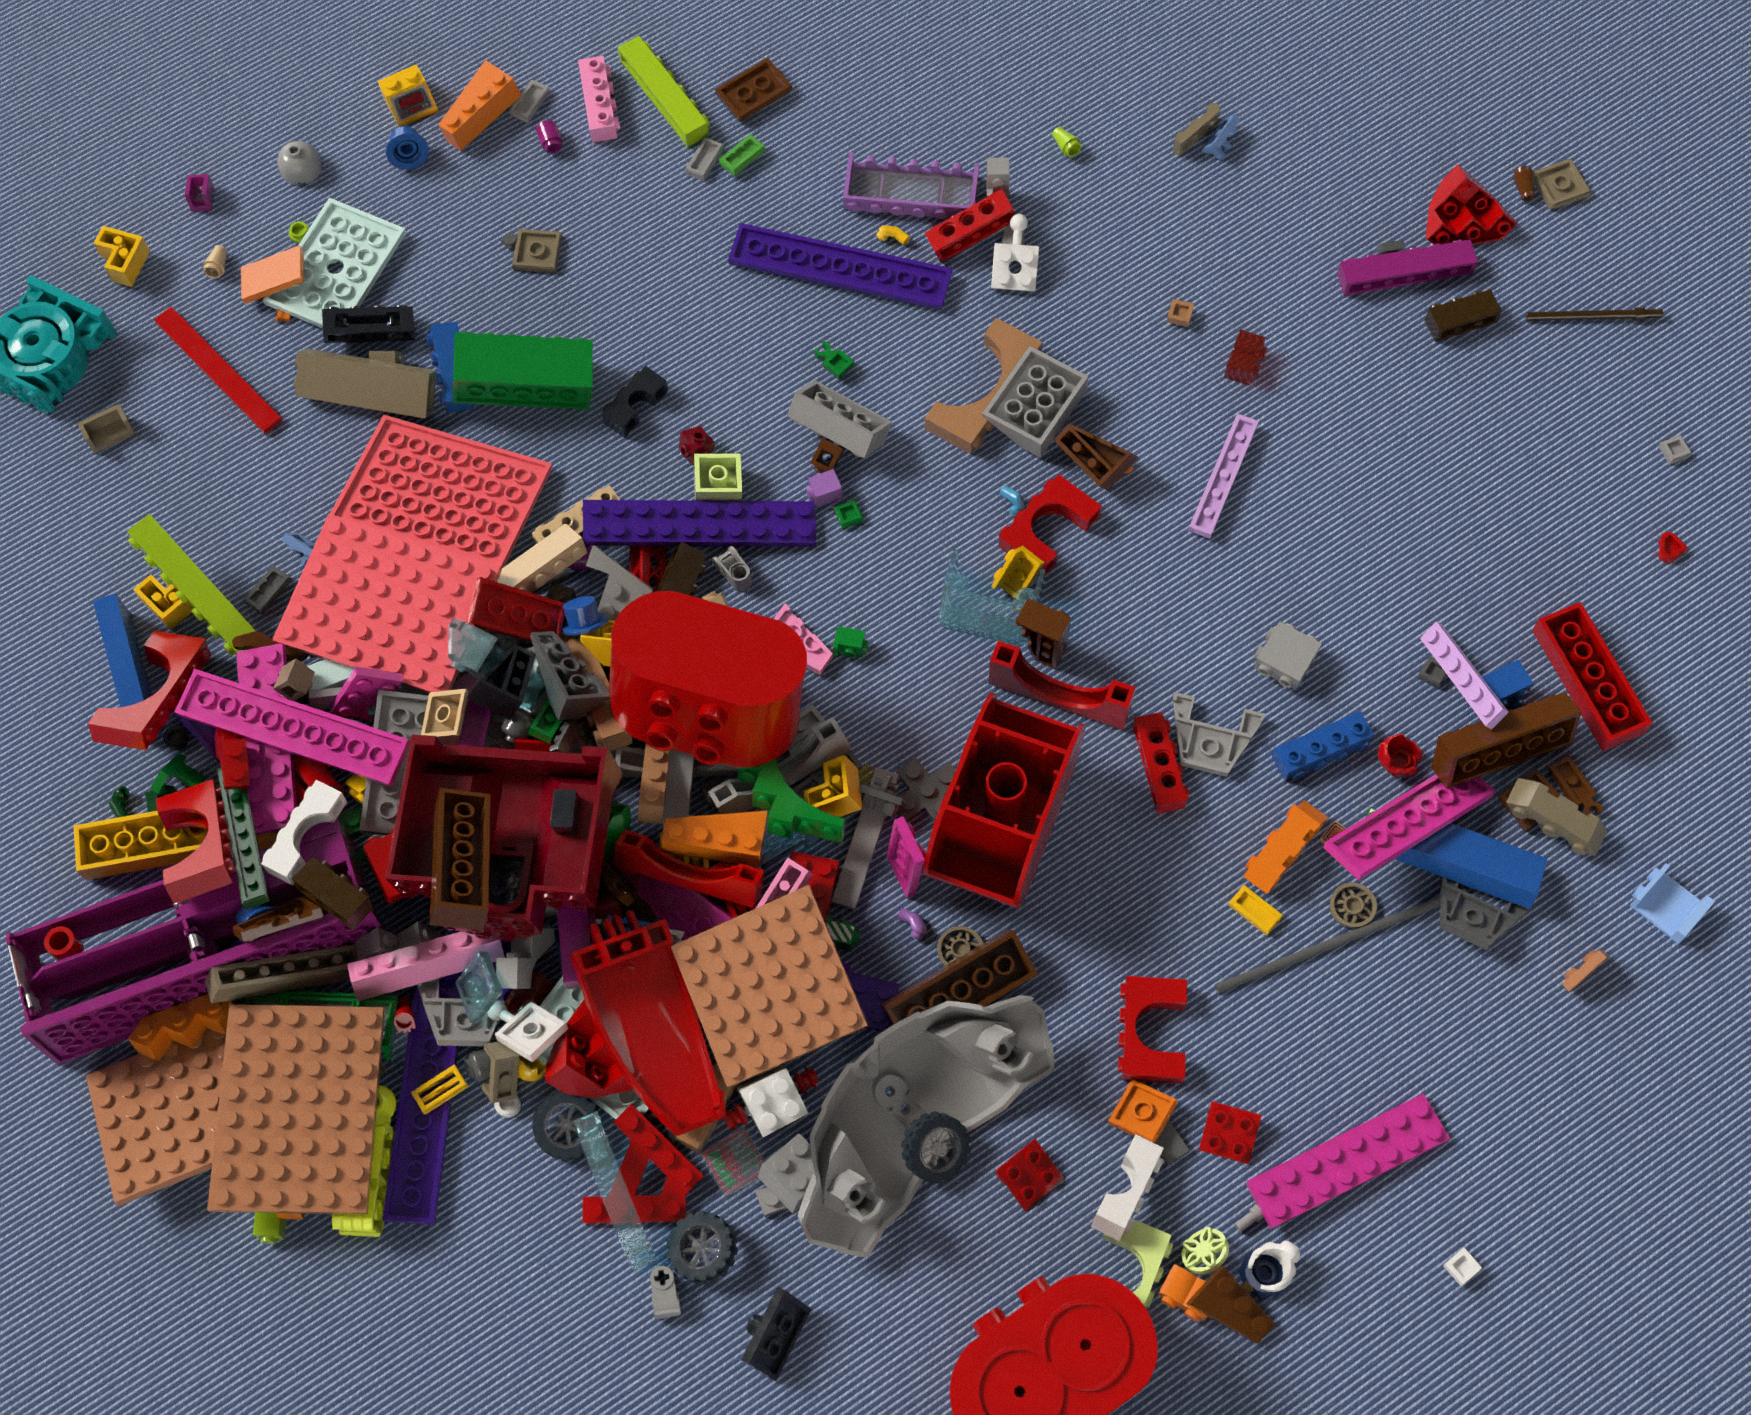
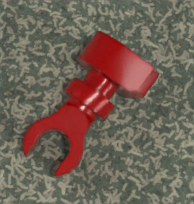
[394,995,416,1033]

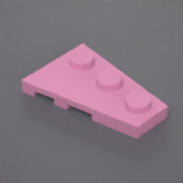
[774,603,833,675]

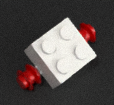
[723,1064,819,1137]

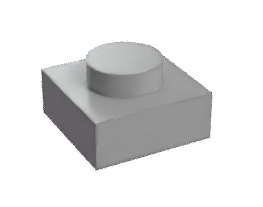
[755,1187,787,1217]

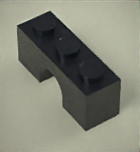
[602,365,668,438]

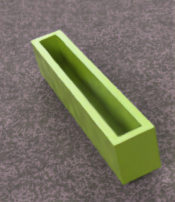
[617,36,710,148]

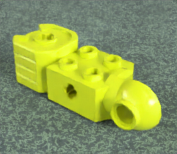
[332,1085,396,1237]

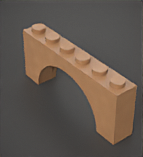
[924,318,1042,454]

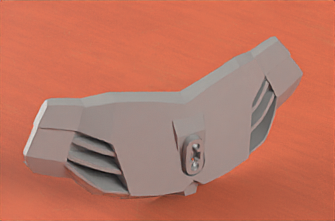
[797,995,1055,1257]

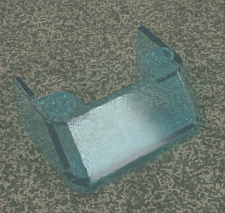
[939,549,1045,646]
[448,617,546,711]

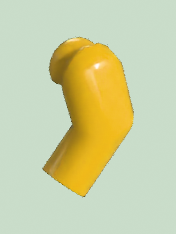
[876,225,910,245]

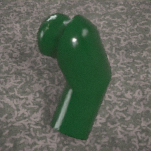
[109,786,129,818]

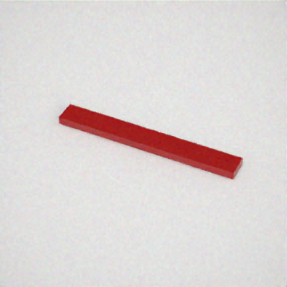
[154,307,282,435]

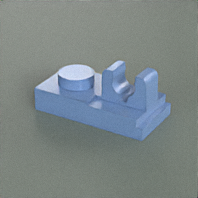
[1201,114,1240,160]
[281,533,315,566]

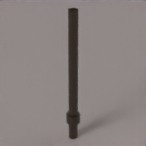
[1525,307,1663,321]

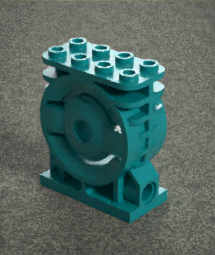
[0,275,117,414]

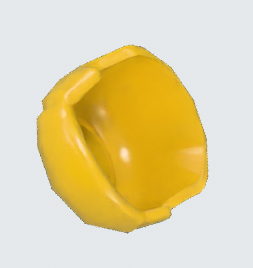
[518,1054,546,1082]

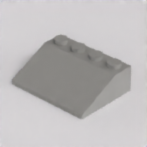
[982,346,1088,458]

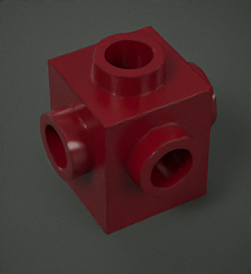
[679,426,715,466]

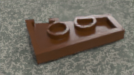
[232,897,324,942]
[1186,1266,1275,1344]

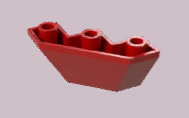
[1426,164,1518,245]
[545,999,633,1098]

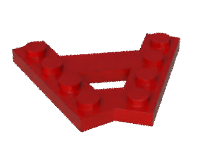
[582,1104,704,1223]

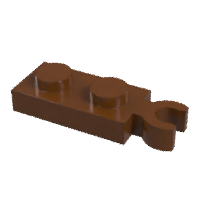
[1547,755,1603,816]

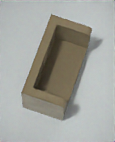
[77,404,136,454]
[482,1042,519,1104]

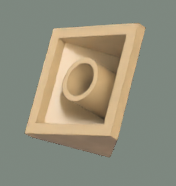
[421,689,469,746]

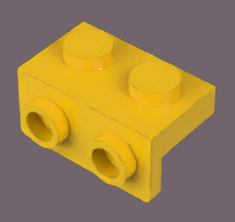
[991,546,1045,601]

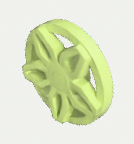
[1182,1227,1229,1274]

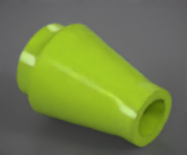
[1052,127,1082,157]

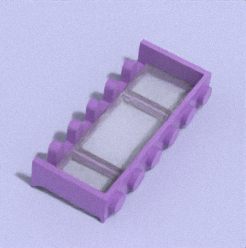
[843,152,979,219]

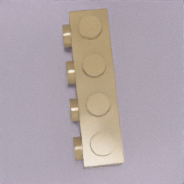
[532,485,620,544]
[497,523,587,593]

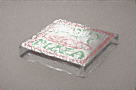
[700,1127,765,1198]

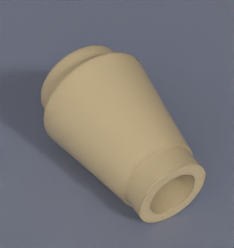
[203,245,227,279]

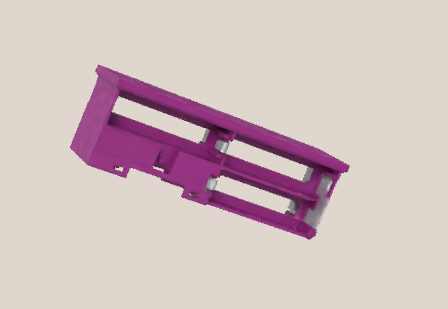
[5,817,388,1065]

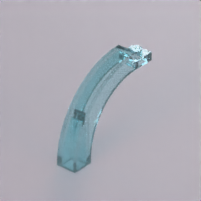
[573,1111,657,1271]

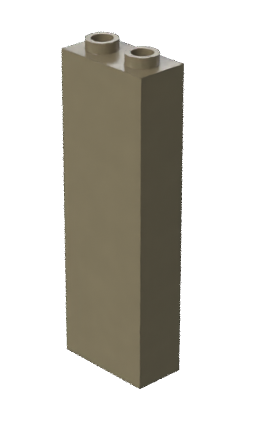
[293,348,436,419]

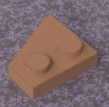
[1562,949,1611,991]

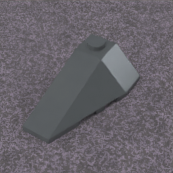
[530,631,610,720]

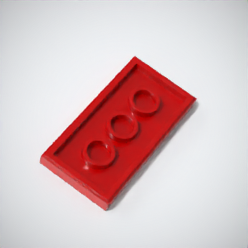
[467,577,565,643]

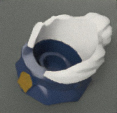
[1238,1241,1300,1299]

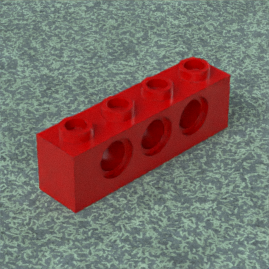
[925,189,1016,263]
[1132,712,1190,814]

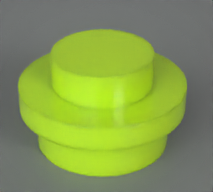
[289,221,309,243]

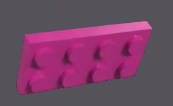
[886,816,926,898]

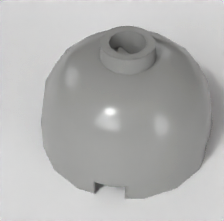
[277,141,322,185]

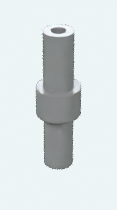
[1234,1204,1264,1232]

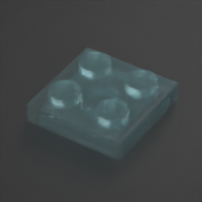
[455,951,503,1023]

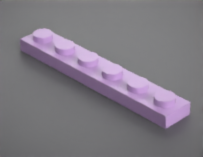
[1188,414,1259,539]
[1420,621,1509,730]

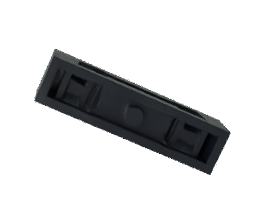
[322,305,415,343]

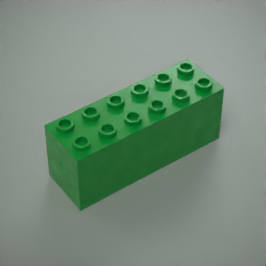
[452,331,593,410]

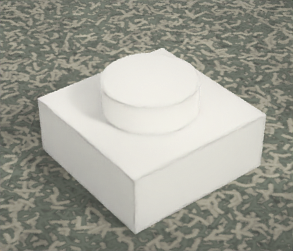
[1443,1248,1482,1286]

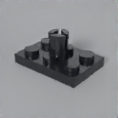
[741,1287,812,1381]

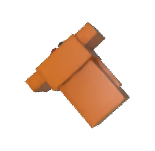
[276,309,291,323]

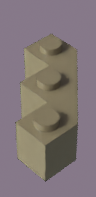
[1506,778,1607,856]

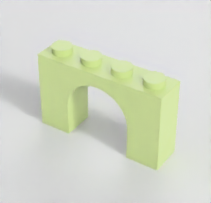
[1102,1220,1174,1308]

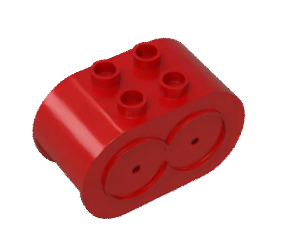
[609,591,807,767]
[923,692,1086,909]
[950,1274,1158,1415]

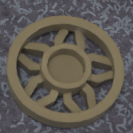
[1329,883,1377,929]
[937,926,983,966]

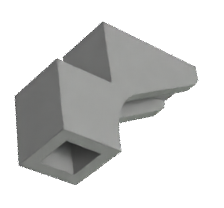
[356,922,445,961]
[496,923,559,989]

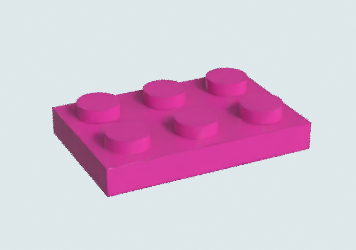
[331,666,403,720]

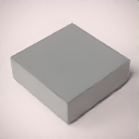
[1658,435,1692,465]

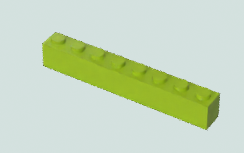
[127,513,255,656]

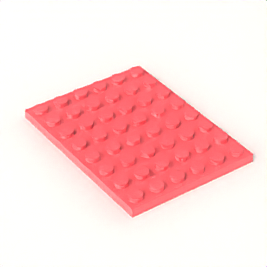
[330,415,553,569]
[272,513,502,693]

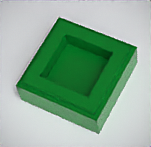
[834,500,864,530]

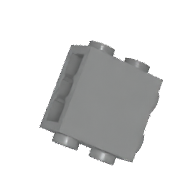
[1254,621,1322,690]

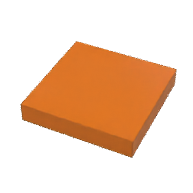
[1108,1079,1178,1143]

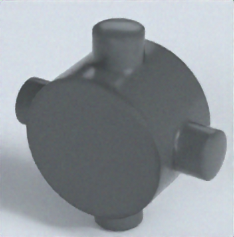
[501,232,517,250]

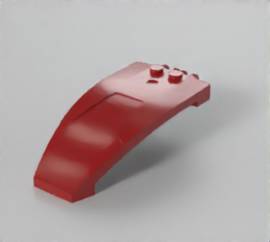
[569,910,725,1136]

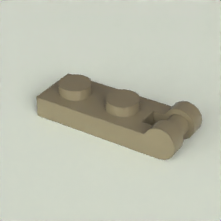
[1173,103,1220,157]

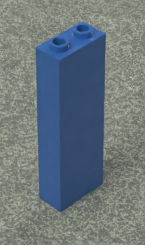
[93,593,162,735]
[1394,823,1548,909]

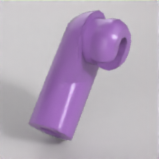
[897,908,927,940]

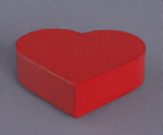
[1658,532,1688,563]

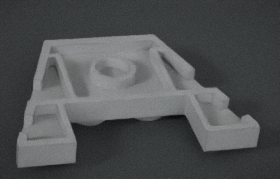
[586,545,653,621]
[1172,692,1266,777]
[417,978,512,1046]

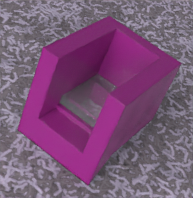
[184,174,214,211]

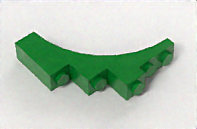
[738,759,845,843]

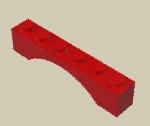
[613,830,764,908]

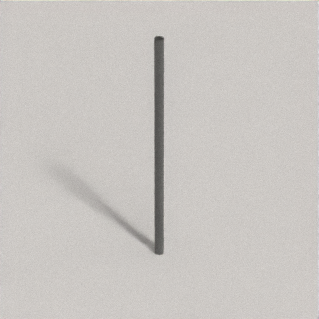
[1215,887,1466,994]

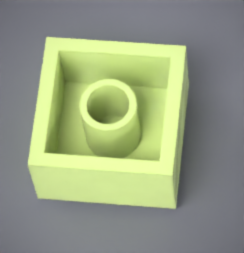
[694,454,742,501]

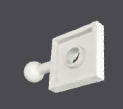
[991,214,1039,292]
[487,1001,568,1062]

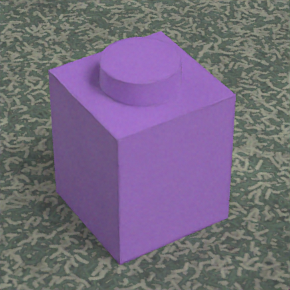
[806,469,843,507]

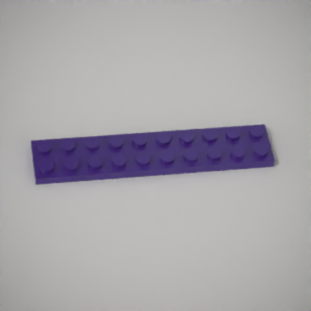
[728,223,953,310]
[583,500,816,547]
[382,973,468,1225]

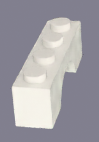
[261,780,347,885]
[1091,1134,1164,1241]

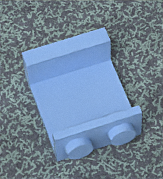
[1630,863,1715,944]

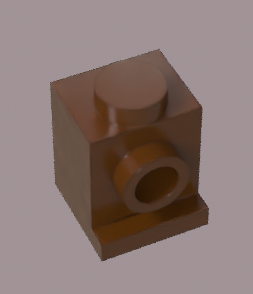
[810,438,845,473]

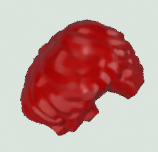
[1378,734,1423,778]

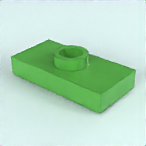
[719,134,766,177]

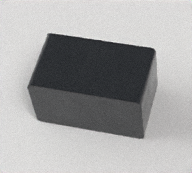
[550,790,581,834]

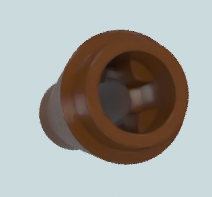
[1512,166,1535,201]

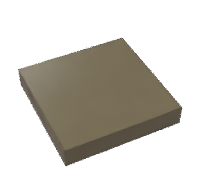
[1534,158,1591,211]
[512,229,563,273]

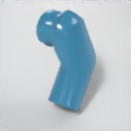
[1000,485,1025,517]

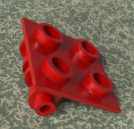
[1199,1101,1262,1164]
[995,1138,1064,1211]

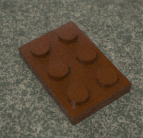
[715,58,792,123]

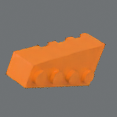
[438,60,521,151]
[661,811,768,867]

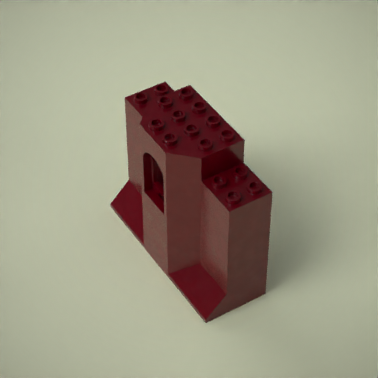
[385,734,623,941]

